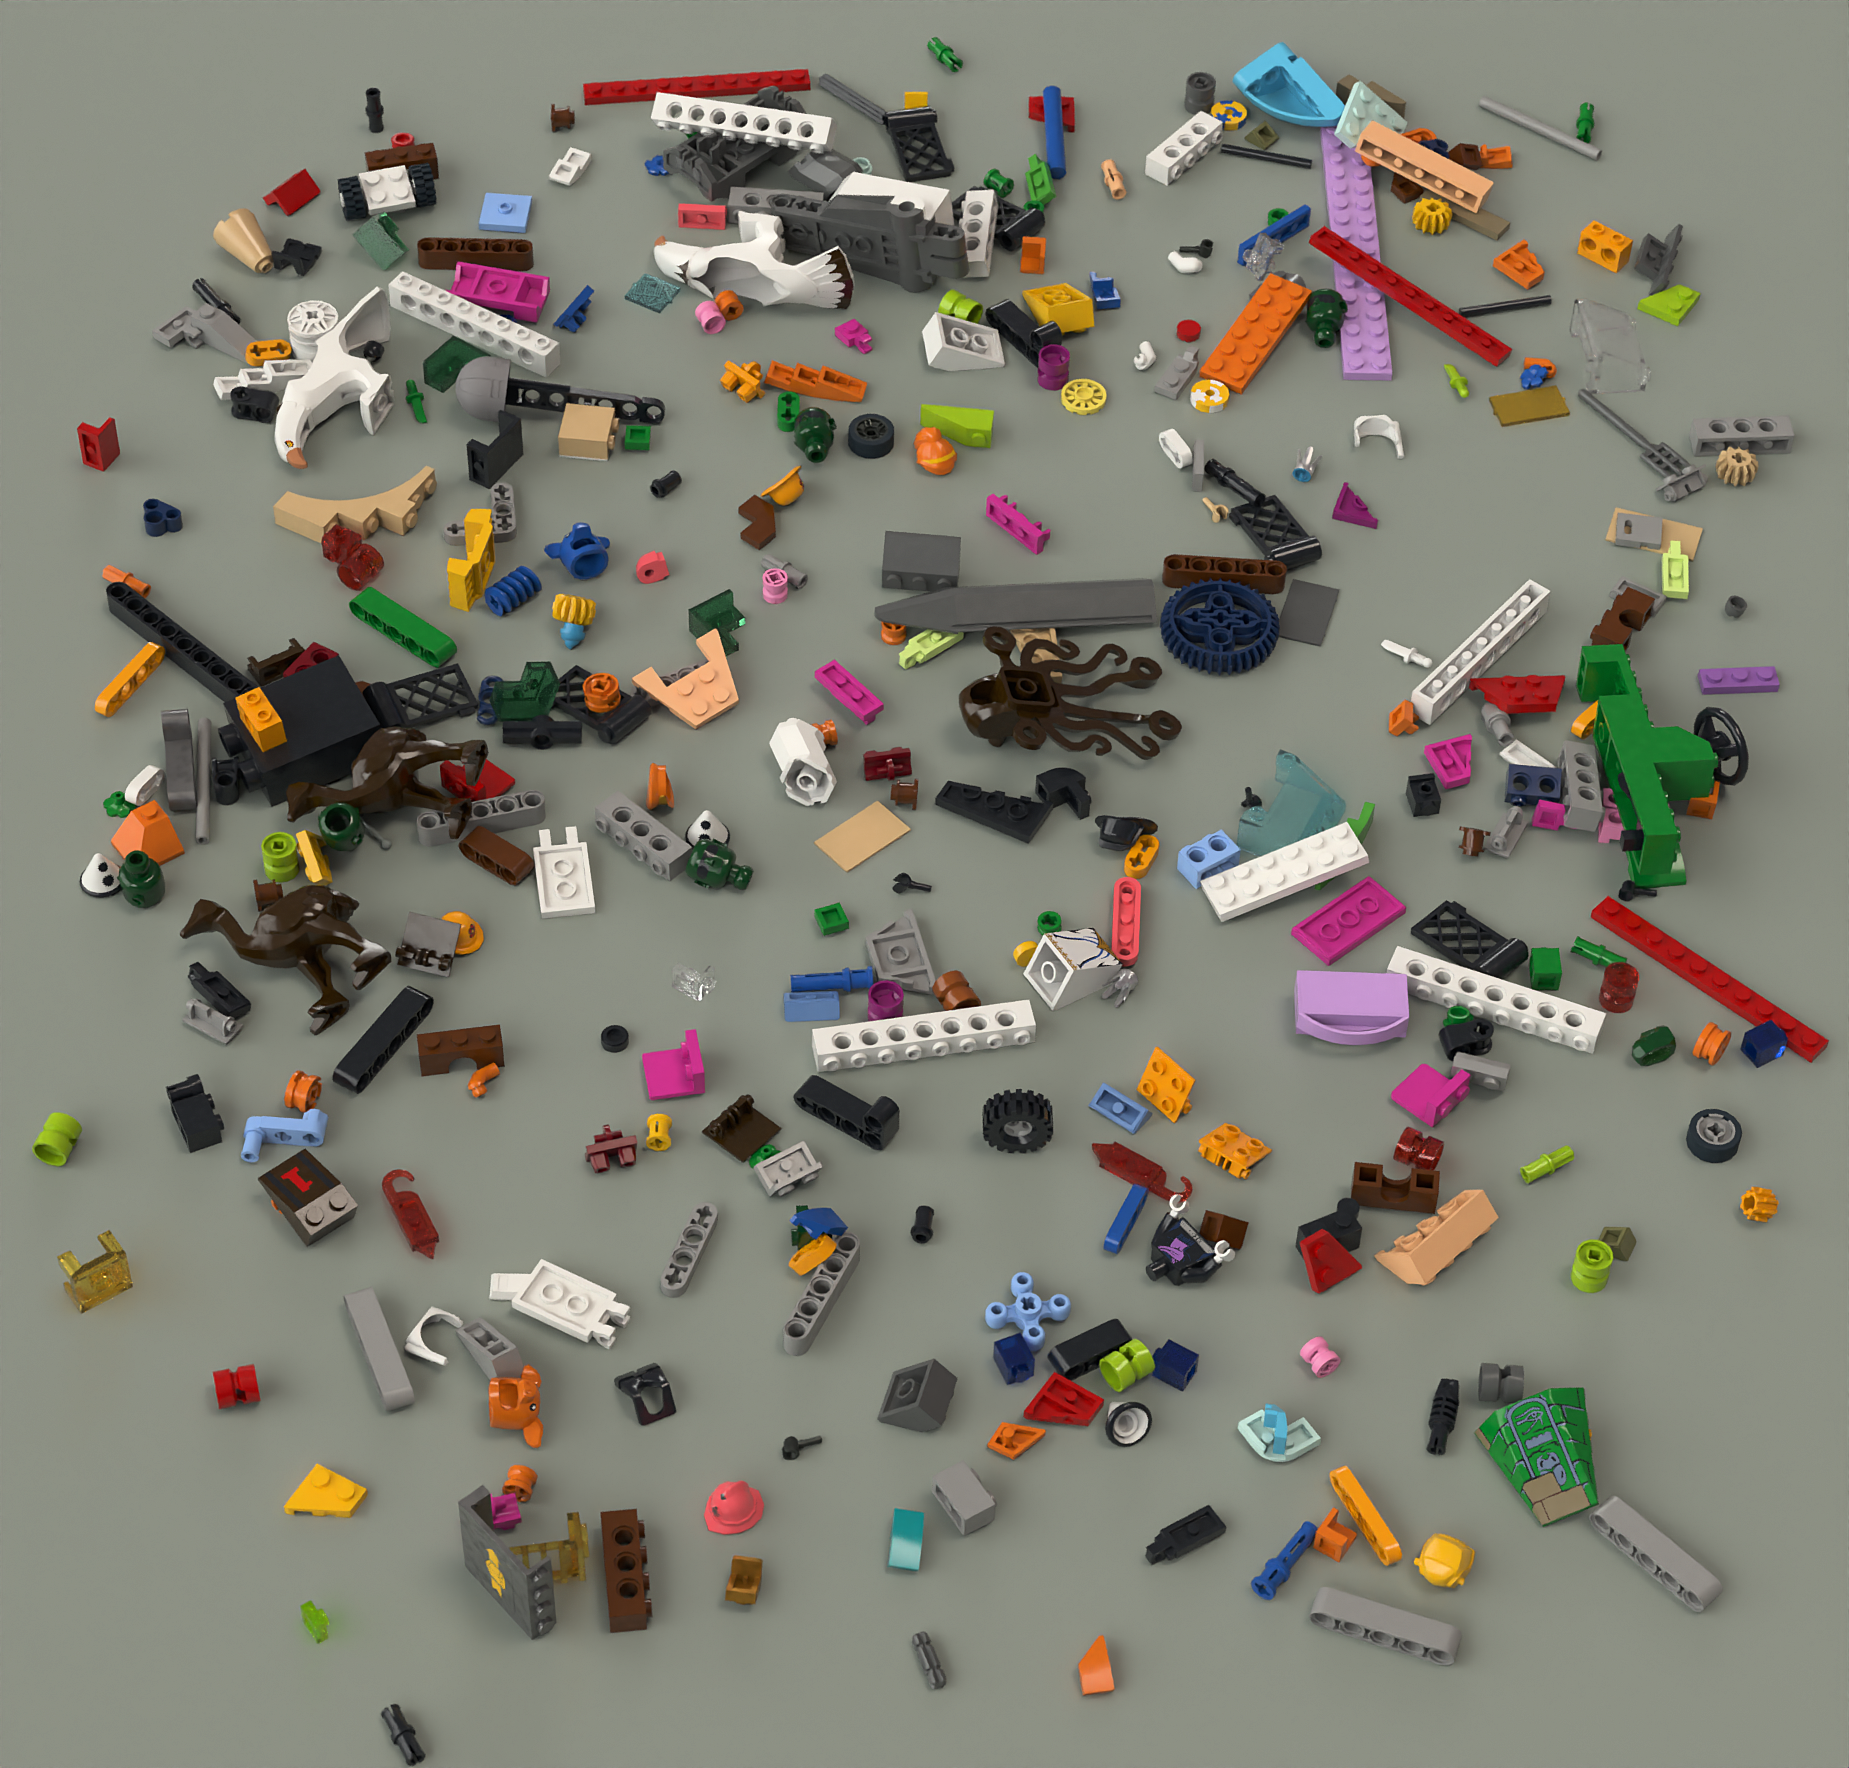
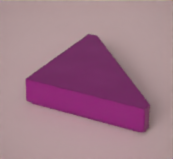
[1332,482,1378,529]

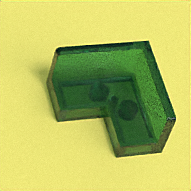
[352,212,409,270]
[423,335,491,393]
[688,589,745,657]
[489,661,560,722]

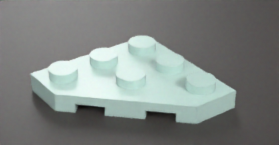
[1334,81,1408,148]

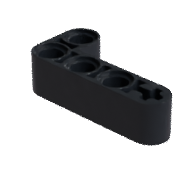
[985,299,1062,368]
[793,1075,900,1150]

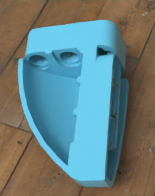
[1233,42,1345,127]

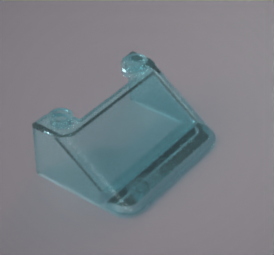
[1237,749,1346,857]

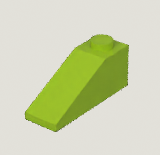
[920,404,994,448]

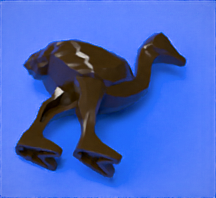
[286,726,489,839]
[180,885,391,1035]

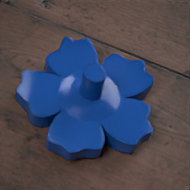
[645,155,669,176]
[1520,364,1549,390]

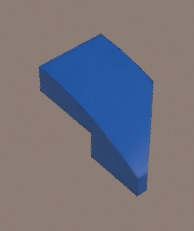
[1089,272,1121,309]
[789,1208,848,1240]

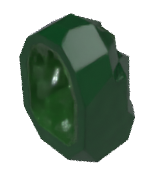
[1632,1025,1676,1066]

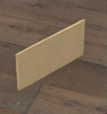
[1605,507,1703,562]

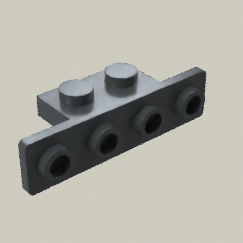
[1634,224,1683,296]

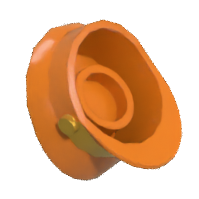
[646,763,674,810]

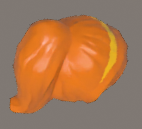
[913,427,957,475]

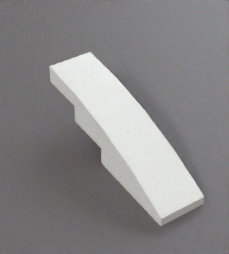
[213,359,312,400]

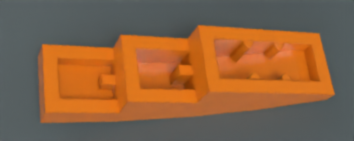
[764,360,867,402]

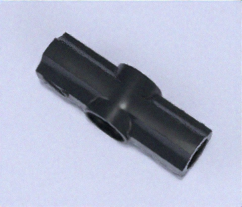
[502,715,582,750]

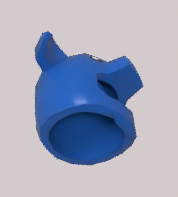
[544,522,610,580]

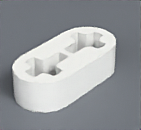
[1159,429,1193,468]
[125,765,165,806]

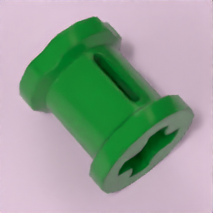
[983,168,1014,198]

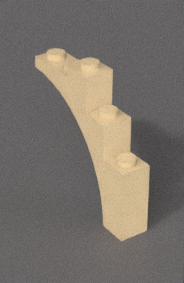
[273,466,437,545]

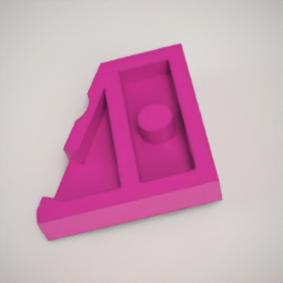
[1424,734,1472,790]

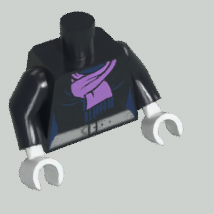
[1145,1194,1235,1286]

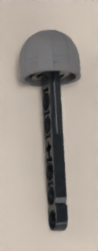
[456,356,665,423]

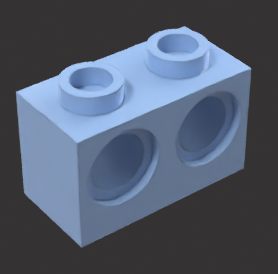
[1177,829,1241,889]

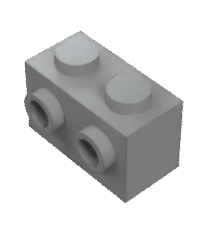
[932,1460,997,1536]

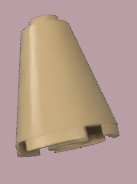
[213,208,273,273]

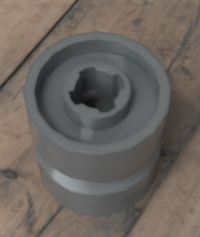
[1184,72,1216,115]
[1478,1363,1524,1403]

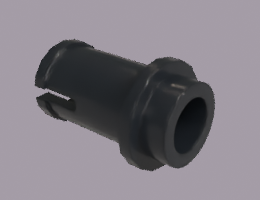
[650,470,682,498]
[910,1206,934,1243]

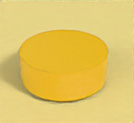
[1013,941,1038,967]

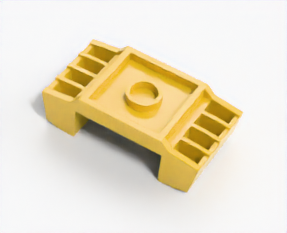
[447,509,496,612]

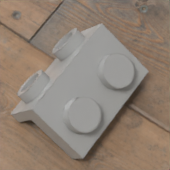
[1450,1052,1511,1091]
[753,1140,823,1197]

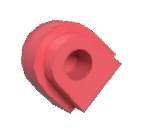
[636,551,669,584]

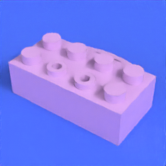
[1294,970,1409,1045]

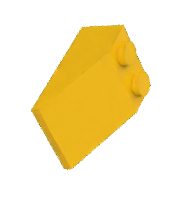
[1022,283,1094,336]

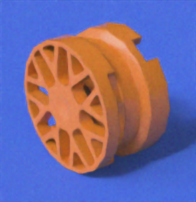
[583,673,621,713]
[1693,1022,1731,1066]
[284,1070,322,1113]

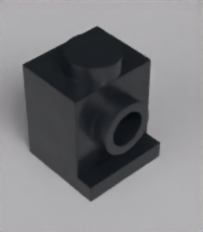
[1406,773,1441,817]

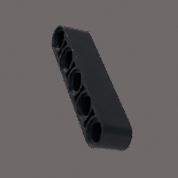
[332,985,434,1094]

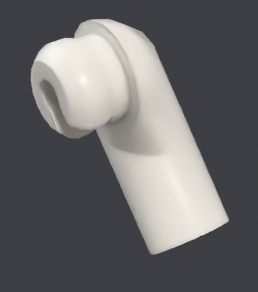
[1168,251,1203,274]
[1134,341,1156,370]

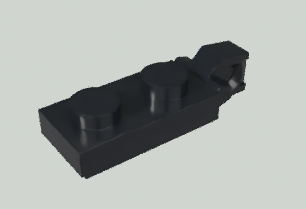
[188,962,251,1018]
[1145,1505,1227,1565]

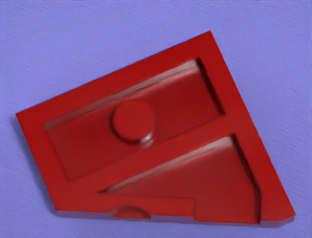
[1299,1229,1362,1294]

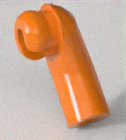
[1524,357,1557,378]
[468,1063,500,1098]

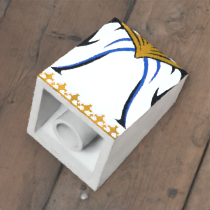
[1023,928,1122,1011]

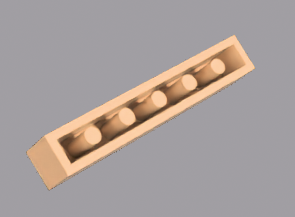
[1355,120,1494,214]

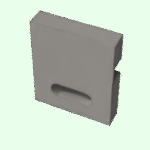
[1615,513,1662,550]

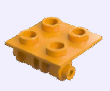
[1136,1047,1196,1123]
[1198,1123,1272,1179]

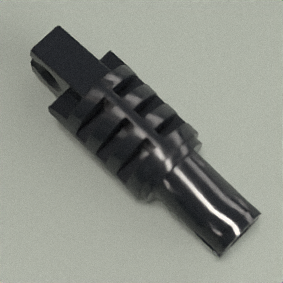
[1427,1378,1460,1455]

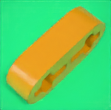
[245,339,292,367]
[1571,700,1598,740]
[1124,834,1159,879]
[789,1233,837,1276]

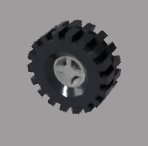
[982,1089,1053,1153]

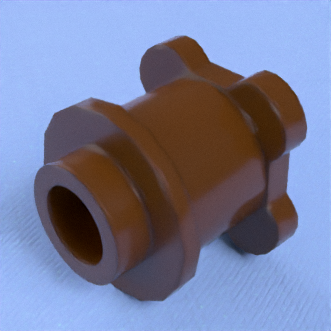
[551,104,575,132]
[890,778,919,810]
[1458,826,1491,857]
[253,879,284,912]

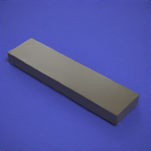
[1419,189,1510,241]

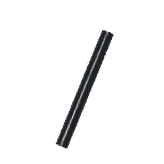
[1221,144,1312,169]
[1459,295,1552,317]

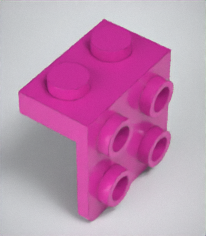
[1391,1064,1471,1128]

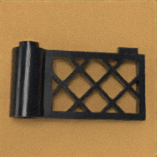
[884,105,954,182]
[952,186,1045,251]
[1229,495,1322,570]
[362,663,479,728]
[541,665,652,745]
[1411,900,1529,980]

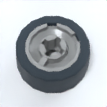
[1686,1109,1742,1163]

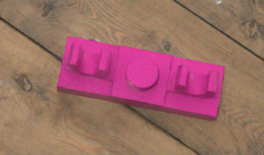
[986,494,1051,555]
[815,659,884,725]

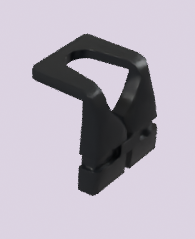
[271,238,322,276]
[614,1362,676,1425]

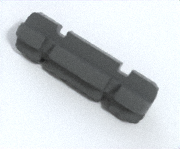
[912,1631,946,1689]

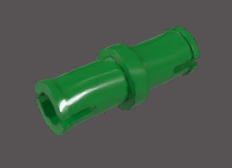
[927,37,963,72]
[1576,102,1595,143]
[1571,936,1628,974]

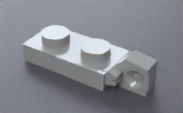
[1154,345,1199,400]

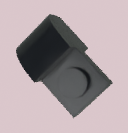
[1035,768,1092,820]

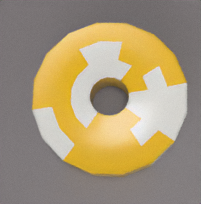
[1190,380,1229,413]

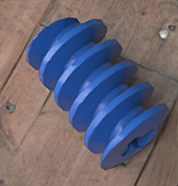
[484,566,542,617]

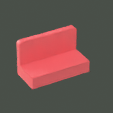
[678,203,727,230]

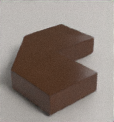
[1391,172,1424,204]
[738,495,776,550]

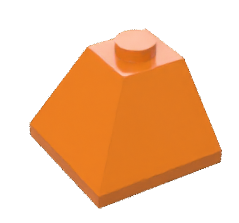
[111,800,185,866]

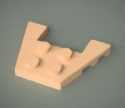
[632,628,739,730]

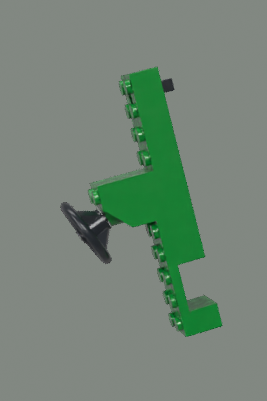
[1576,644,1749,875]

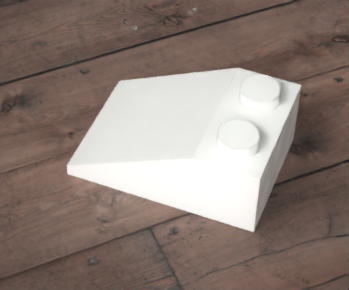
[922,312,1005,371]

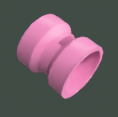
[695,301,726,334]
[762,568,788,604]
[1300,1336,1341,1378]

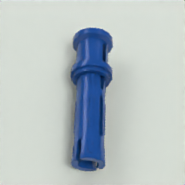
[790,966,873,992]
[1251,1521,1318,1600]

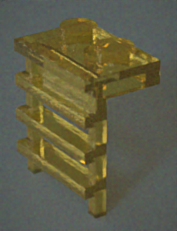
[509,1512,589,1583]

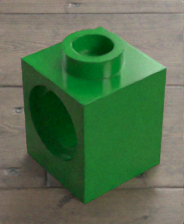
[1528,947,1562,991]

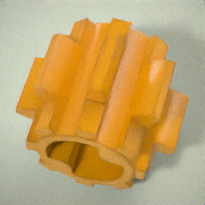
[1740,1187,1779,1222]

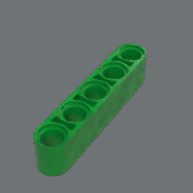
[349,587,457,668]

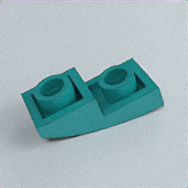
[887,1508,924,1571]

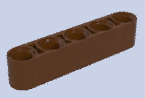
[417,237,534,271]
[1162,554,1287,594]

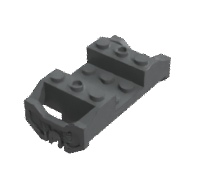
[663,85,811,202]

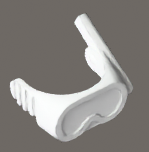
[1354,415,1404,459]
[405,1306,463,1366]

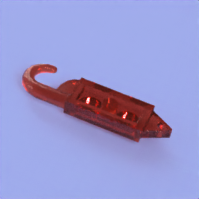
[1092,1142,1193,1202]
[382,1169,439,1259]

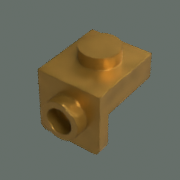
[725,1555,763,1604]

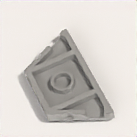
[865,909,936,995]

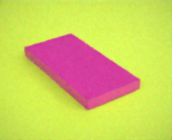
[1291,876,1406,966]

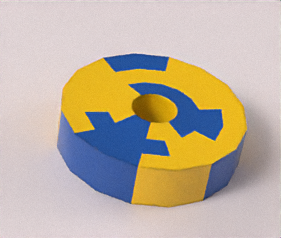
[1211,100,1247,131]

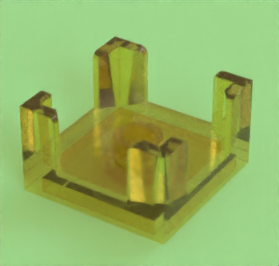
[57,1230,133,1314]

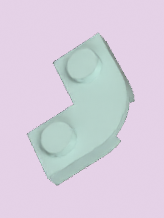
[1237,1409,1321,1462]

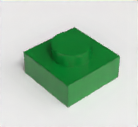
[625,425,651,450]
[814,902,849,936]

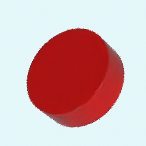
[391,132,415,148]
[1176,320,1201,342]

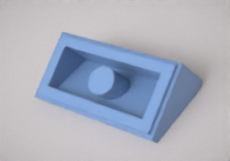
[784,991,840,1022]
[1089,1082,1153,1135]

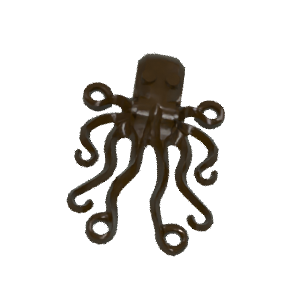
[959,626,1182,760]

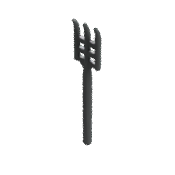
[1578,389,1690,478]

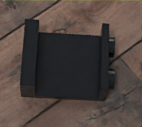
[466,410,523,489]

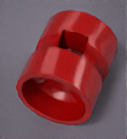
[213,1364,260,1409]

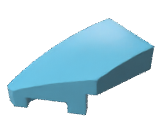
[1263,1403,1287,1455]

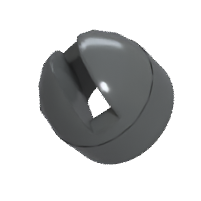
[1725,596,1747,618]

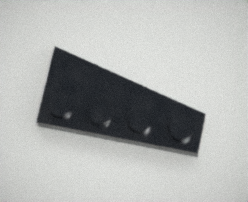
[935,781,1053,844]

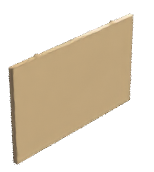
[814,800,911,873]

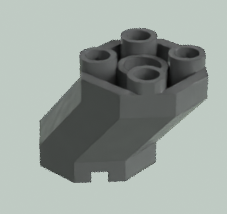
[788,149,863,202]

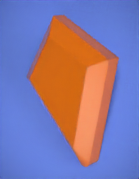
[988,1422,1046,1460]

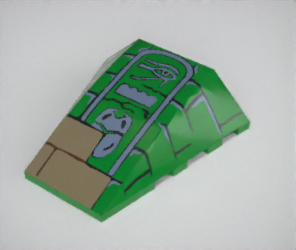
[1474,1387,1599,1527]

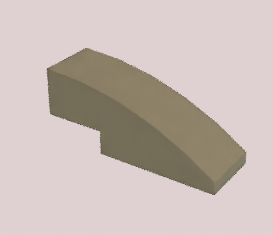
[1336,74,1406,119]

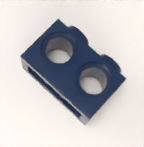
[1504,764,1562,807]

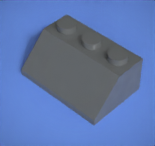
[882,531,961,592]

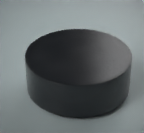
[601,1025,629,1053]

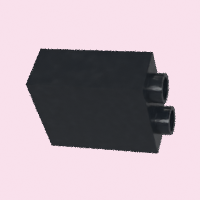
[217,655,381,807]

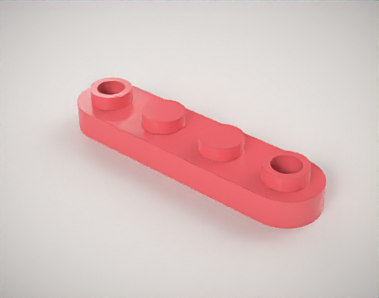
[1111,877,1141,967]

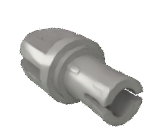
[1481,702,1514,746]

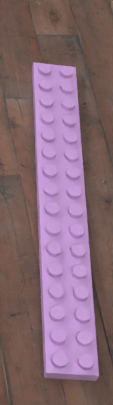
[1320,126,1392,381]

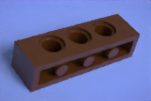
[600,1509,652,1633]

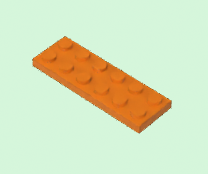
[1200,273,1312,395]

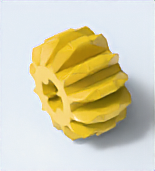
[1412,197,1452,235]
[552,594,596,626]

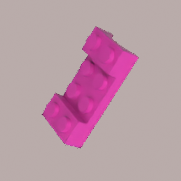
[445,262,550,322]

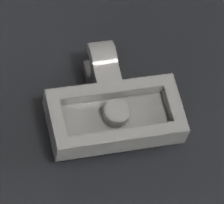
[152,306,203,348]

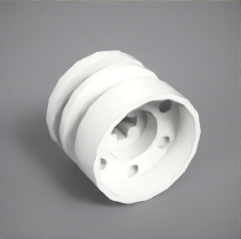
[287,300,339,363]

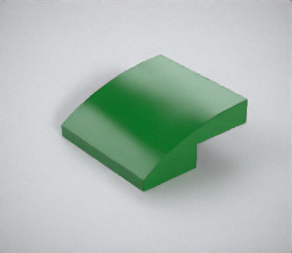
[1625,843,1687,889]

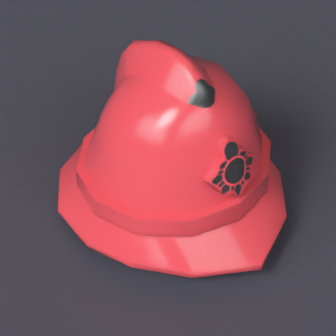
[704,1480,764,1535]

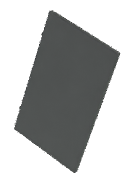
[1279,579,1340,647]

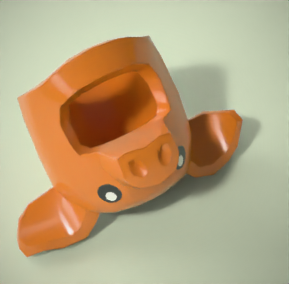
[488,1364,543,1448]

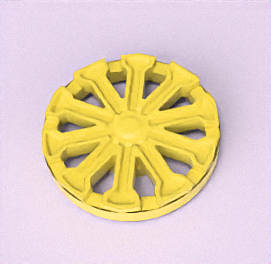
[1061,379,1106,415]

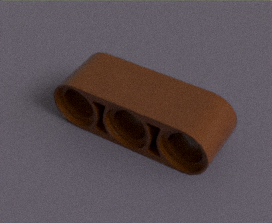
[458,826,535,886]

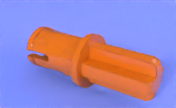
[102,565,151,599]

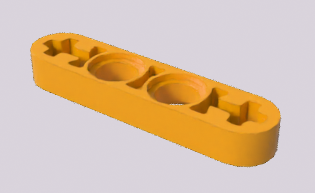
[95,642,165,717]
[1330,1466,1402,1566]

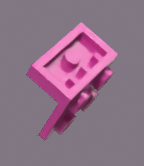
[642,1029,705,1100]

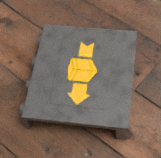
[458,1485,557,1640]

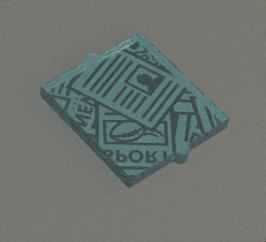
[624,273,680,314]

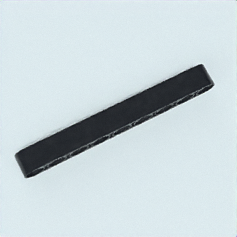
[106,582,258,702]

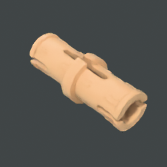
[1101,159,1126,199]

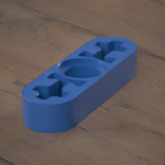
[1103,1183,1149,1254]

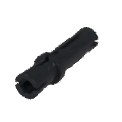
[192,278,240,324]
[1204,459,1266,508]

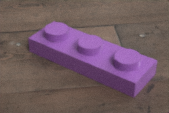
[1698,666,1780,695]

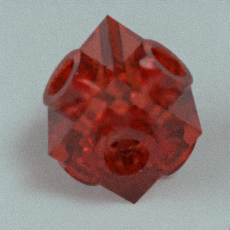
[321,524,363,568]

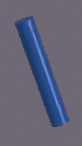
[1043,86,1066,179]

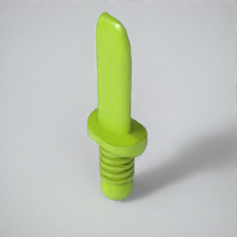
[1444,364,1469,398]

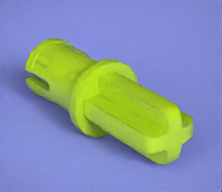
[1520,1145,1574,1184]

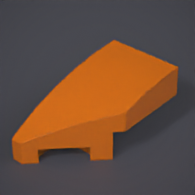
[1479,144,1513,169]
[1078,1635,1115,1696]

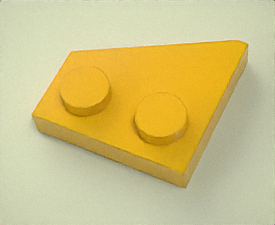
[296,830,333,886]
[284,1464,368,1518]

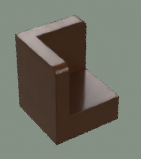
[1448,143,1482,170]
[1199,1210,1249,1249]

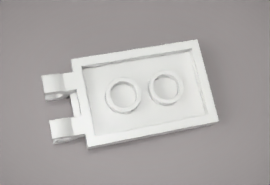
[533,826,595,919]
[512,1259,630,1350]

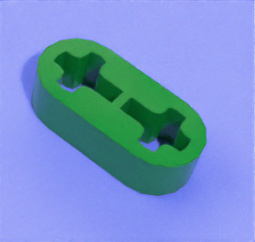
[777,391,800,432]

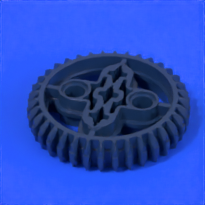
[1160,578,1280,676]

